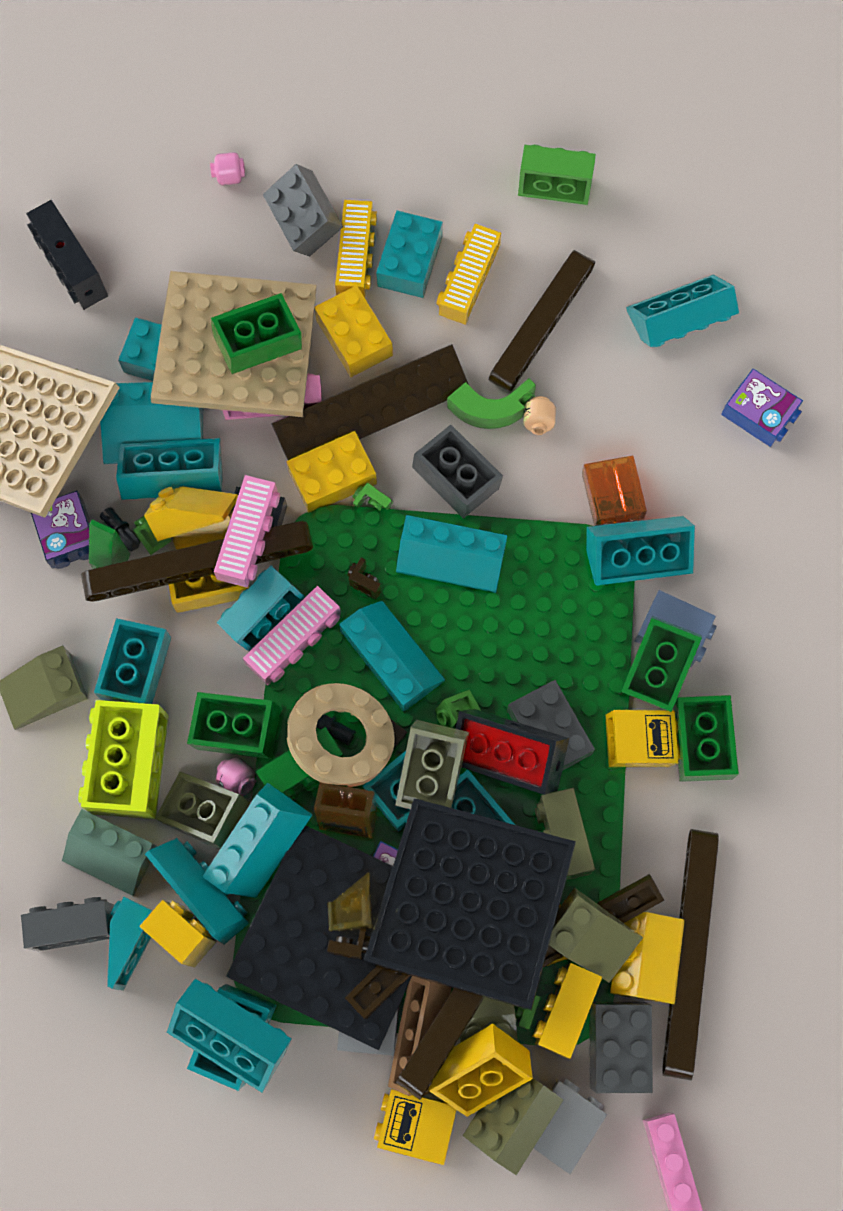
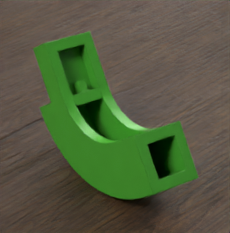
[447,378,536,429]

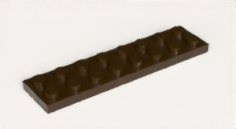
[271,344,469,461]

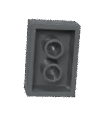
[263,164,343,257]
[412,425,503,519]
[507,680,595,771]
[21,897,114,952]
[589,1002,653,1093]

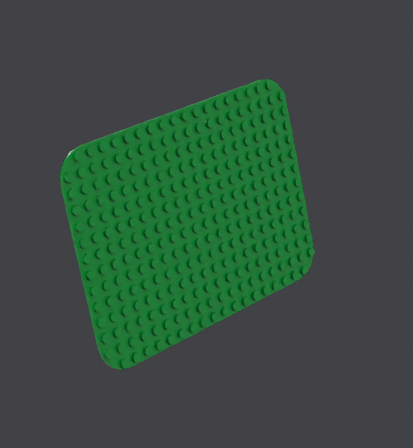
[233,505,635,1045]

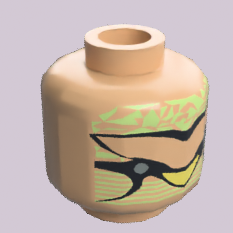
[523,396,556,435]

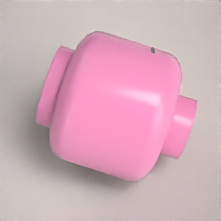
[210,152,245,185]
[216,757,256,796]

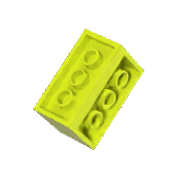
[78,700,169,819]

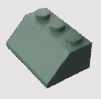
[62,809,157,896]

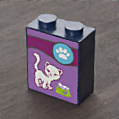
[31,490,91,569]

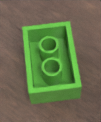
[518,144,596,205]

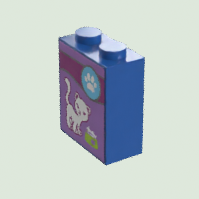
[721,368,803,447]

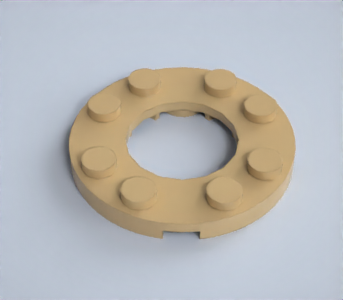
[287,683,395,787]

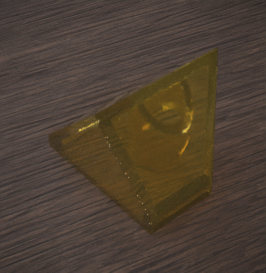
[328,872,373,931]

